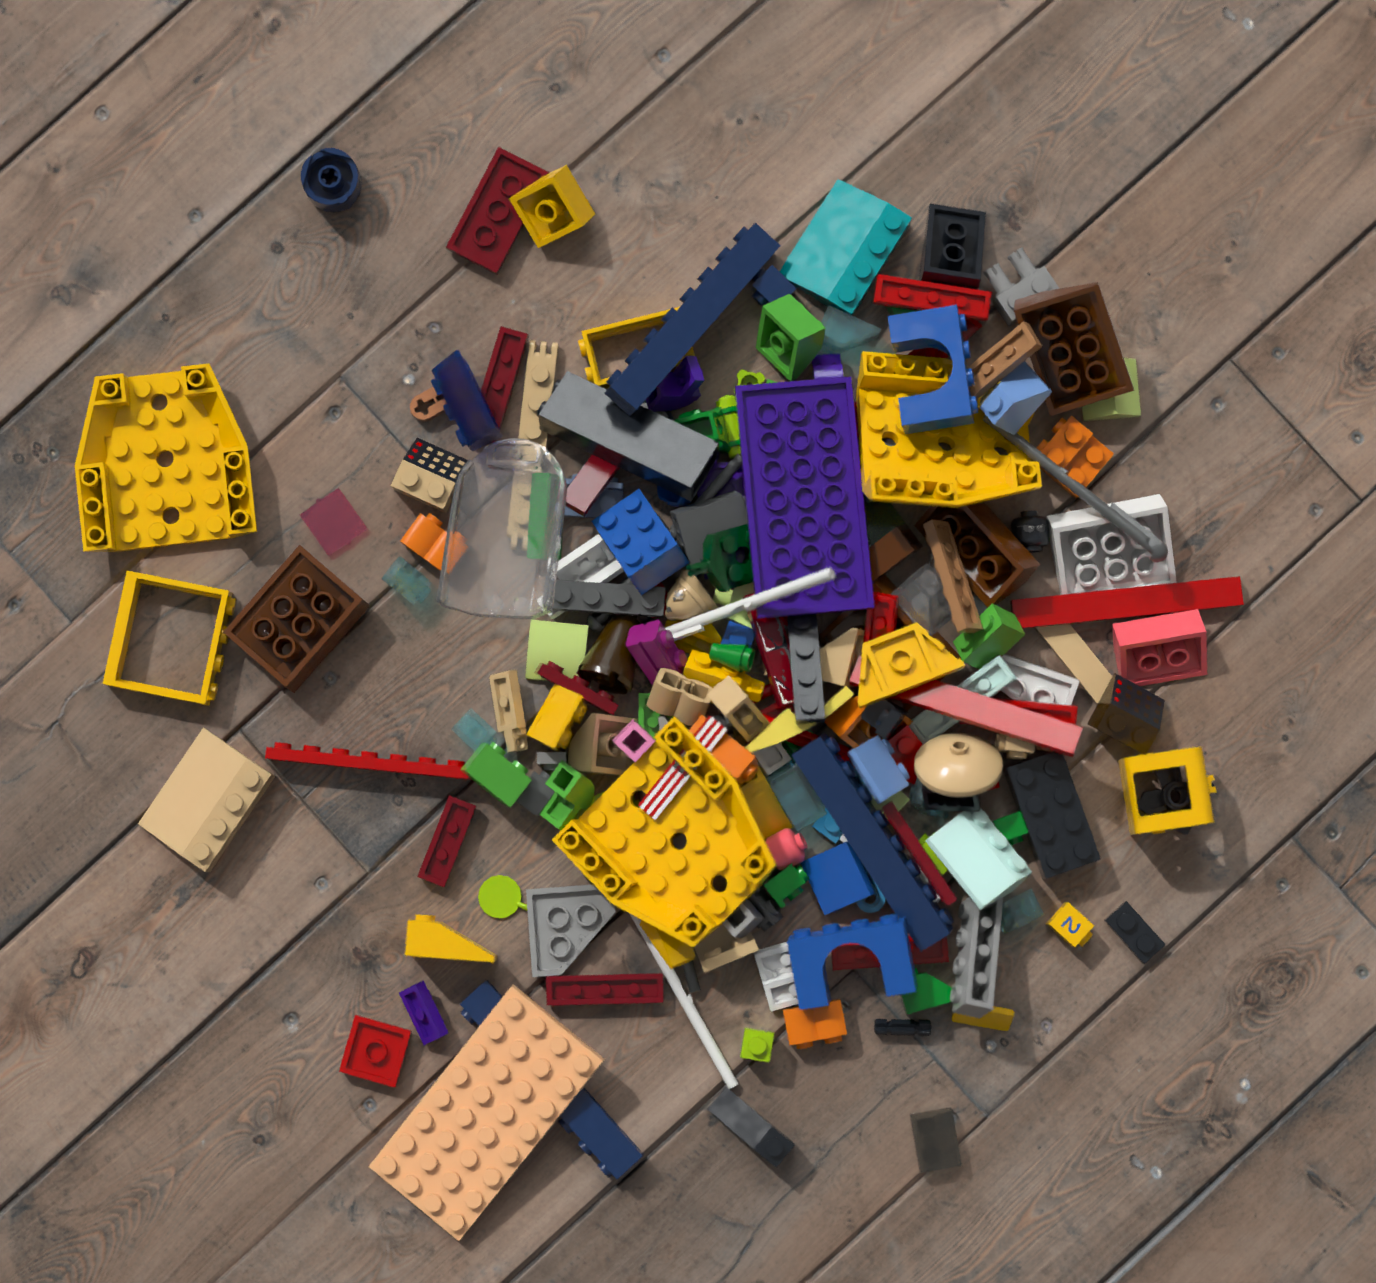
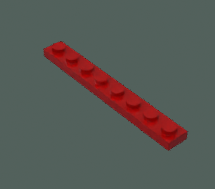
[265,742,472,780]

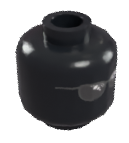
[1011,511,1049,553]

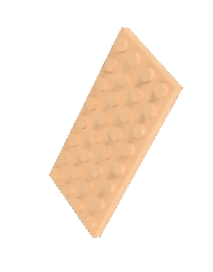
[368,984,605,1241]

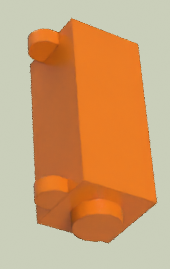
[689,715,759,787]

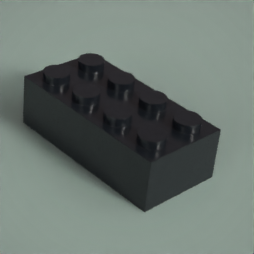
[1003,751,1101,879]

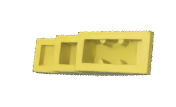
[745,686,854,753]

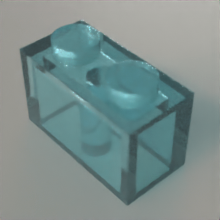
[765,759,827,832]

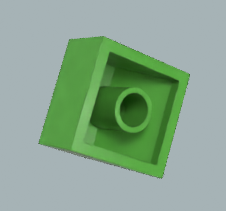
[756,294,826,381]

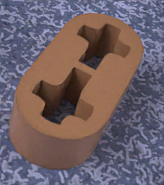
[410,380,462,422]

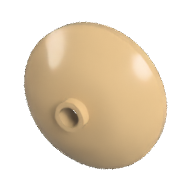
[914,733,1003,797]

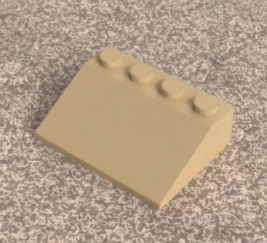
[138,727,275,872]

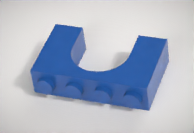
[888,305,978,434]
[787,914,918,1010]

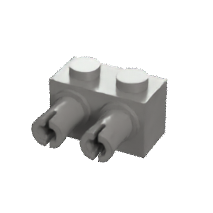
[983,247,1060,327]

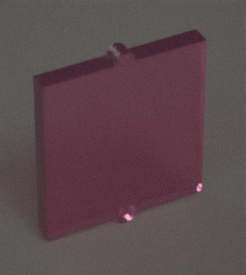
[300,488,368,556]

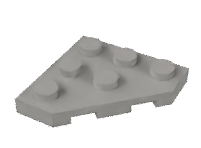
[526,884,616,977]

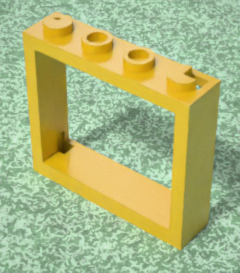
[103,570,236,706]

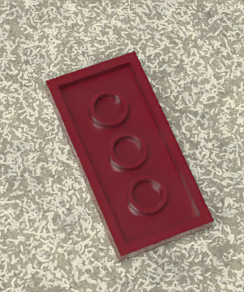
[446,147,549,275]

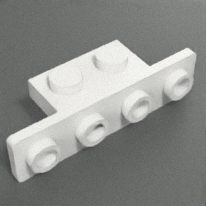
[539,534,624,619]

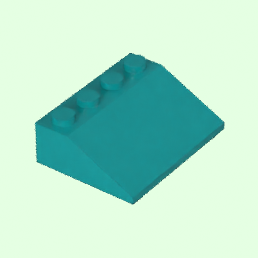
[779,179,912,320]

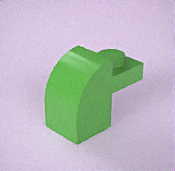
[539,760,595,830]

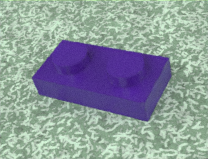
[399,980,449,1045]

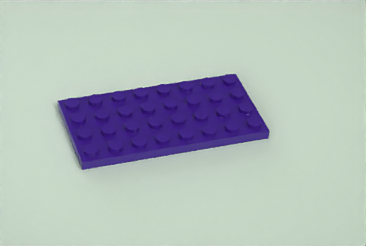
[735,377,874,619]

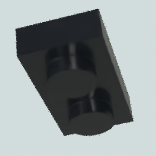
[1104,901,1166,964]

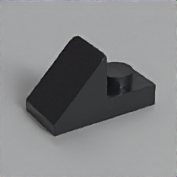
[861,699,908,739]

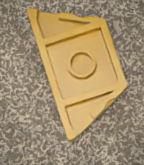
[858,623,965,709]

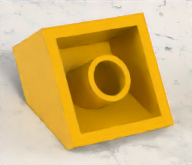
[509,164,595,248]

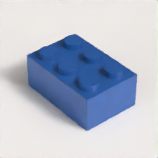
[591,489,690,595]

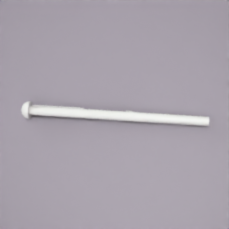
[664,568,835,641]
[629,913,739,1089]

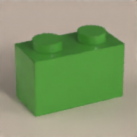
[953,604,1025,669]
[460,742,532,807]

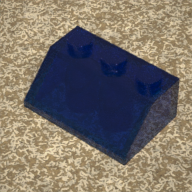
[431,349,503,452]

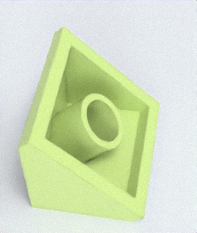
[1082,358,1141,421]

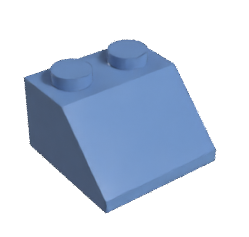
[847,735,910,804]

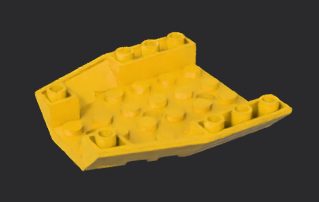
[856,351,1042,507]
[75,363,257,552]
[552,716,777,947]

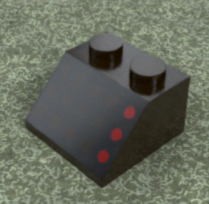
[1087,673,1165,755]

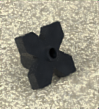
[1137,766,1214,835]

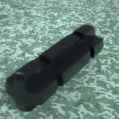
[874,1019,931,1036]

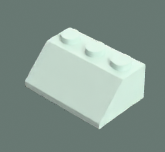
[926,809,1032,910]

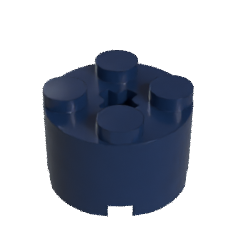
[301,148,362,212]

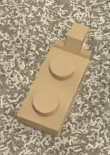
[489,670,528,753]

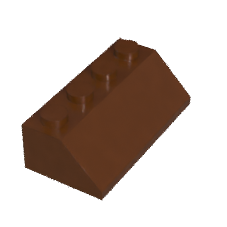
[914,502,1040,607]

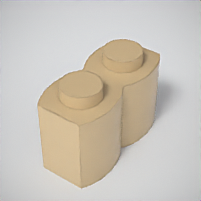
[646,668,713,726]

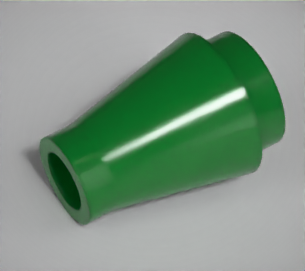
[709,643,755,673]

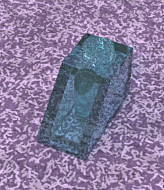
[821,306,881,354]
[381,556,432,605]

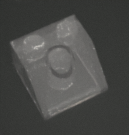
[891,558,952,636]

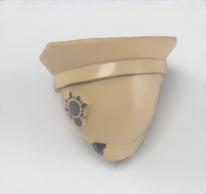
[665,569,718,621]

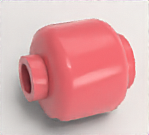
[766,828,808,871]

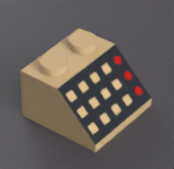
[391,437,470,513]

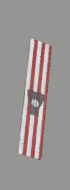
[638,716,727,819]

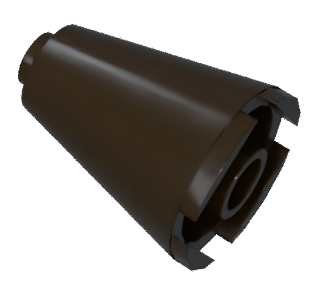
[577,614,641,695]

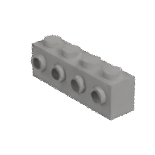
[950,896,1003,1018]

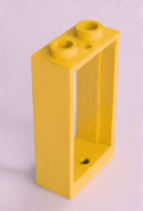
[578,307,695,389]

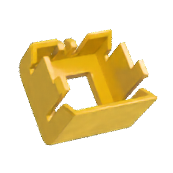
[1118,746,1216,835]

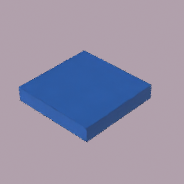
[801,841,875,916]

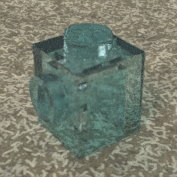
[451,708,498,751]

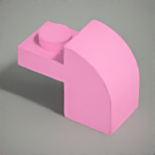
[613,719,656,762]

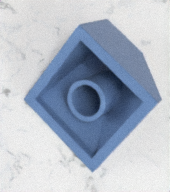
[979,361,1052,435]

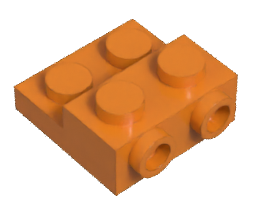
[1033,415,1114,499]

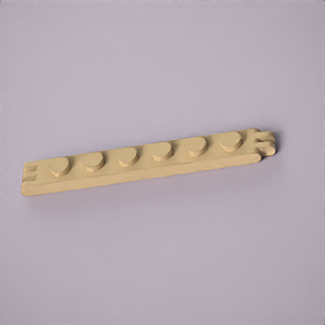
[507,340,559,552]

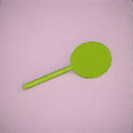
[478,875,528,919]

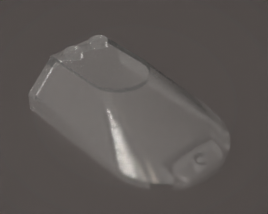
[436,438,567,620]

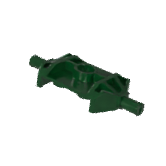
[686,523,753,592]

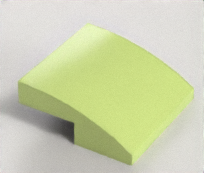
[525,619,589,681]

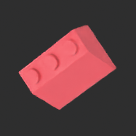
[1112,609,1207,686]

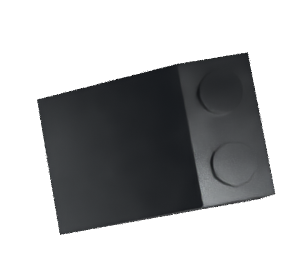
[919,203,986,290]

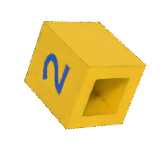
[1046,902,1094,947]

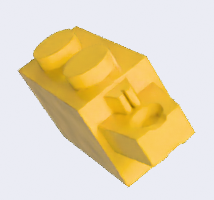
[683,649,765,704]

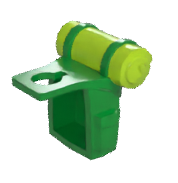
[674,395,741,459]

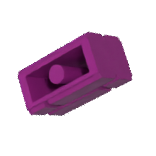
[625,620,687,685]

